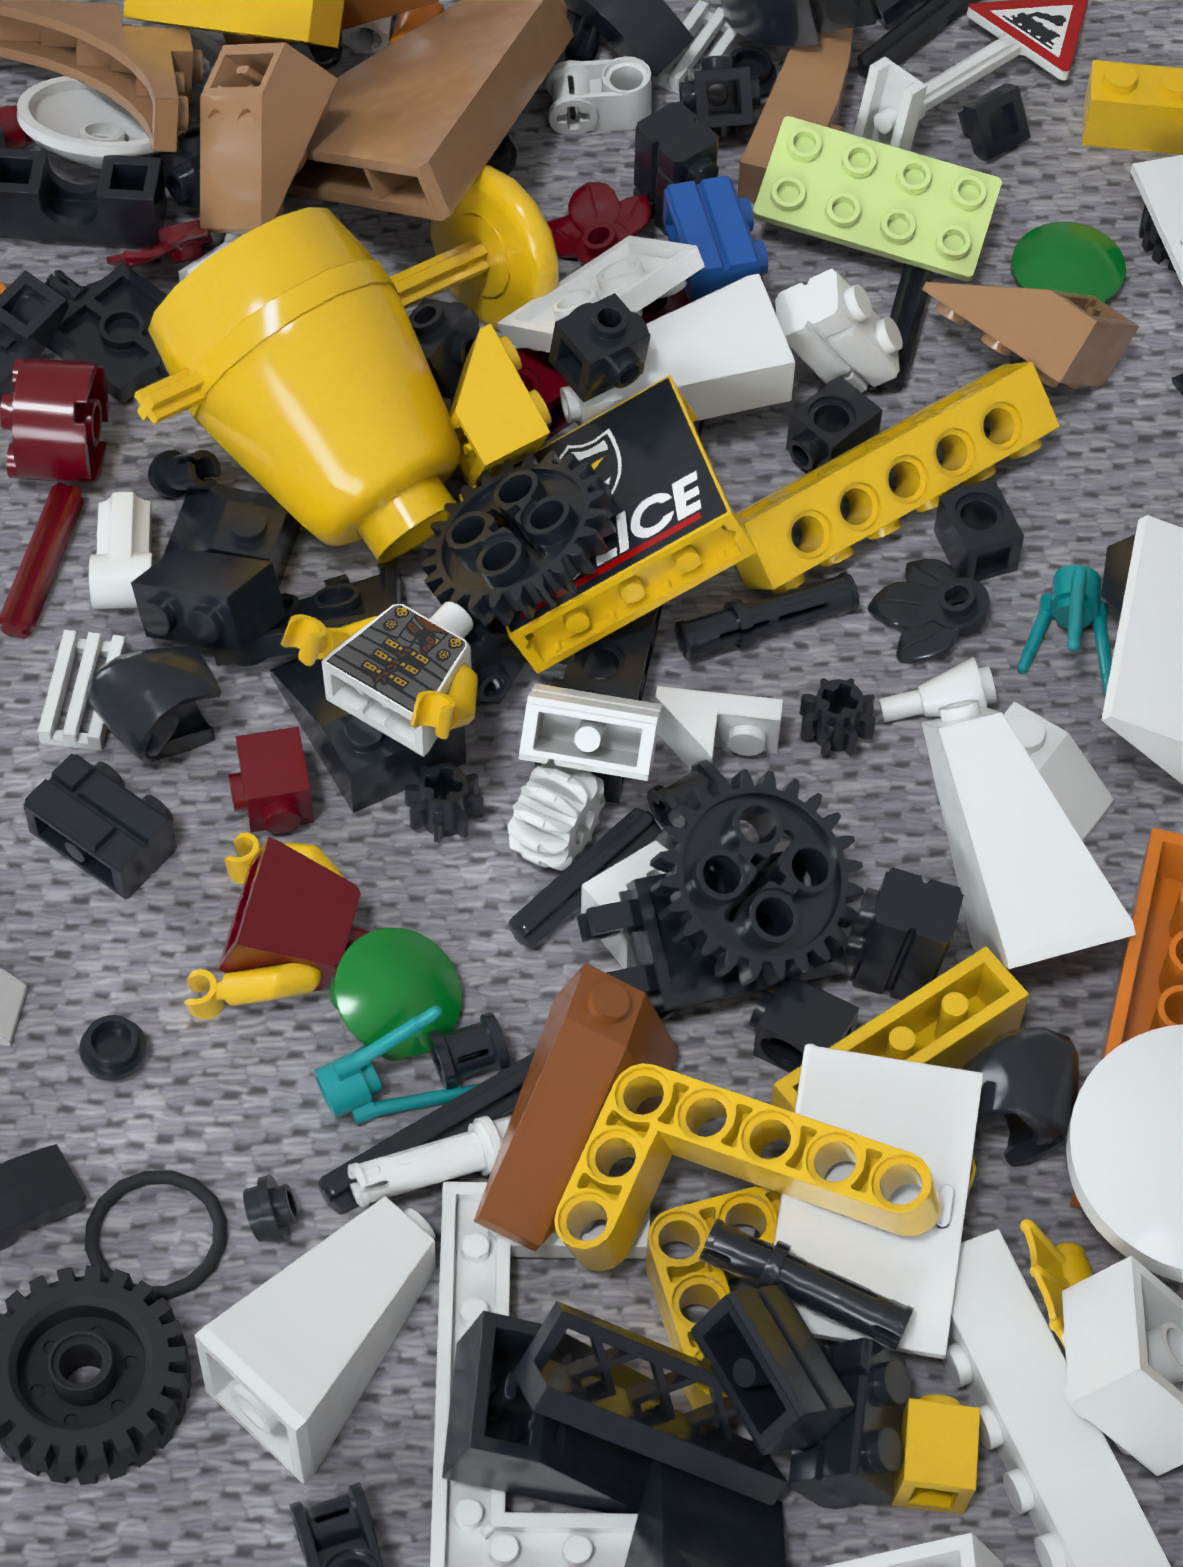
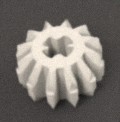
[507,759,605,871]

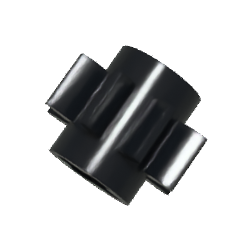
[799,678,876,756]
[404,760,484,843]

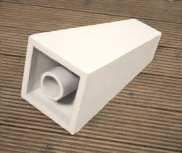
[922,700,1136,969]
[194,1196,436,1485]

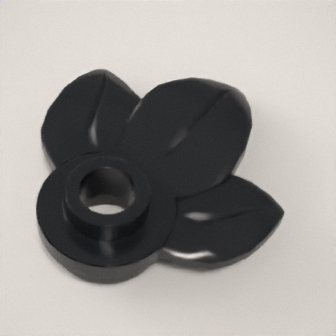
[867,559,991,663]

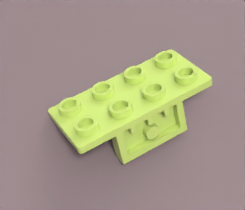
[753,116,1002,282]

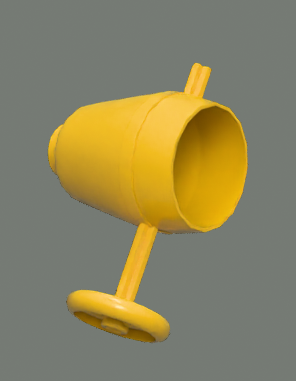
[134,165,559,563]

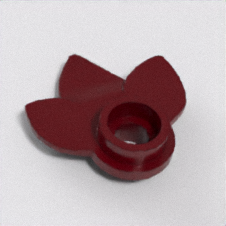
[546,182,652,266]
[106,220,213,269]

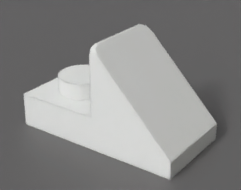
[655,686,783,770]

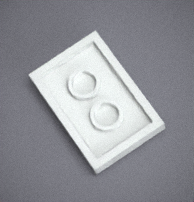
[497,236,705,353]

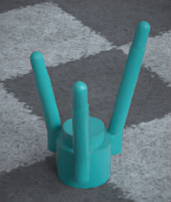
[1017,565,1112,697]
[313,1006,479,1126]

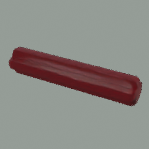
[0,482,84,639]

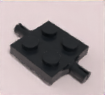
[45,263,169,404]

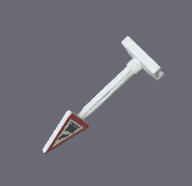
[854,0,1088,151]

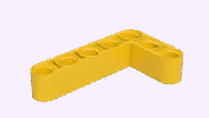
[554,1063,943,1272]
[645,1156,976,1418]

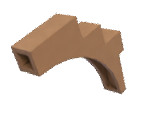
[0,0,203,152]

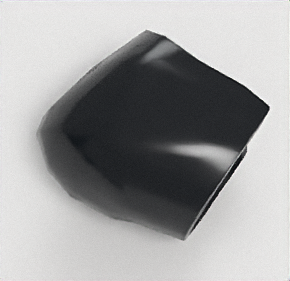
[87,647,221,763]
[961,1027,1079,1167]

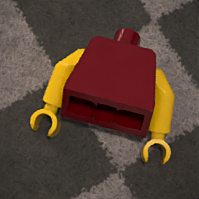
[184,832,372,1020]

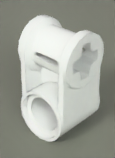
[546,56,652,134]

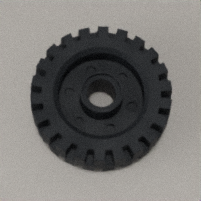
[0,1266,191,1485]

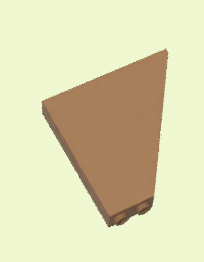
[287,0,574,221]

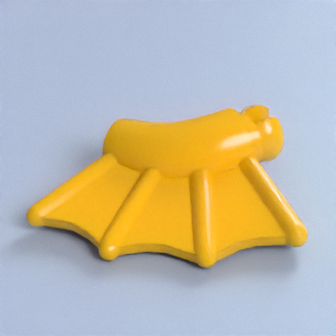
[1020,1219,1093,1348]

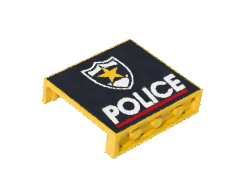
[459,375,757,674]

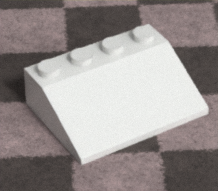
[1101,515,1183,785]

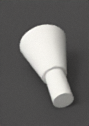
[879,657,997,723]

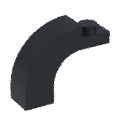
[564,0,694,77]
[721,0,877,47]

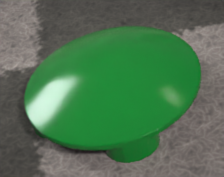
[1010,222,1126,302]
[329,928,462,1061]

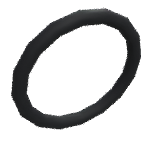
[85,1170,227,1300]

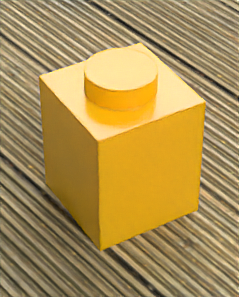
[891,1394,980,1514]

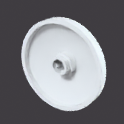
[1066,1024,1183,1283]

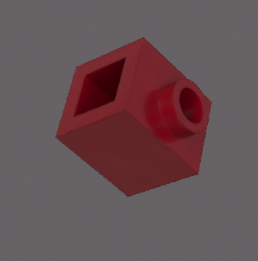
[228,726,314,834]

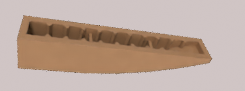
[738,28,854,203]

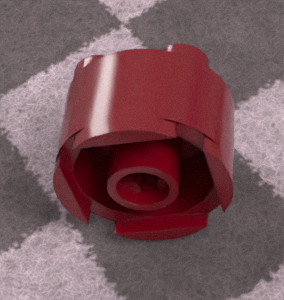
[0,359,109,482]

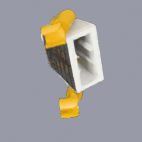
[281,602,478,757]

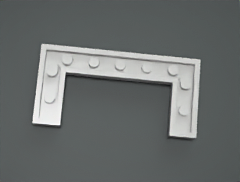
[430,1182,650,1567]

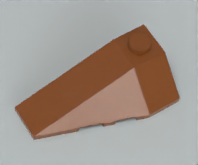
[473,963,678,1252]

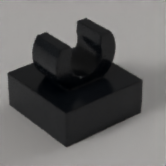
[958,83,1031,160]

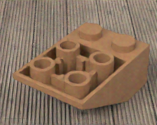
[200,42,338,234]
[922,282,1140,389]

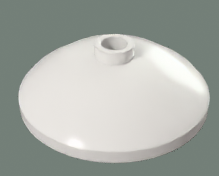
[17,76,185,169]

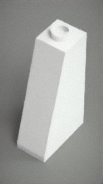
[560,274,795,427]

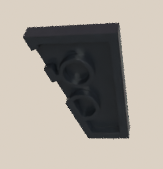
[212,557,402,666]

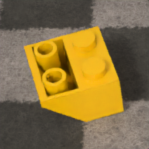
[449,323,551,487]

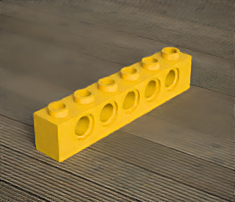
[735,362,1060,595]

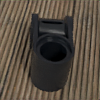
[289,1482,384,1567]

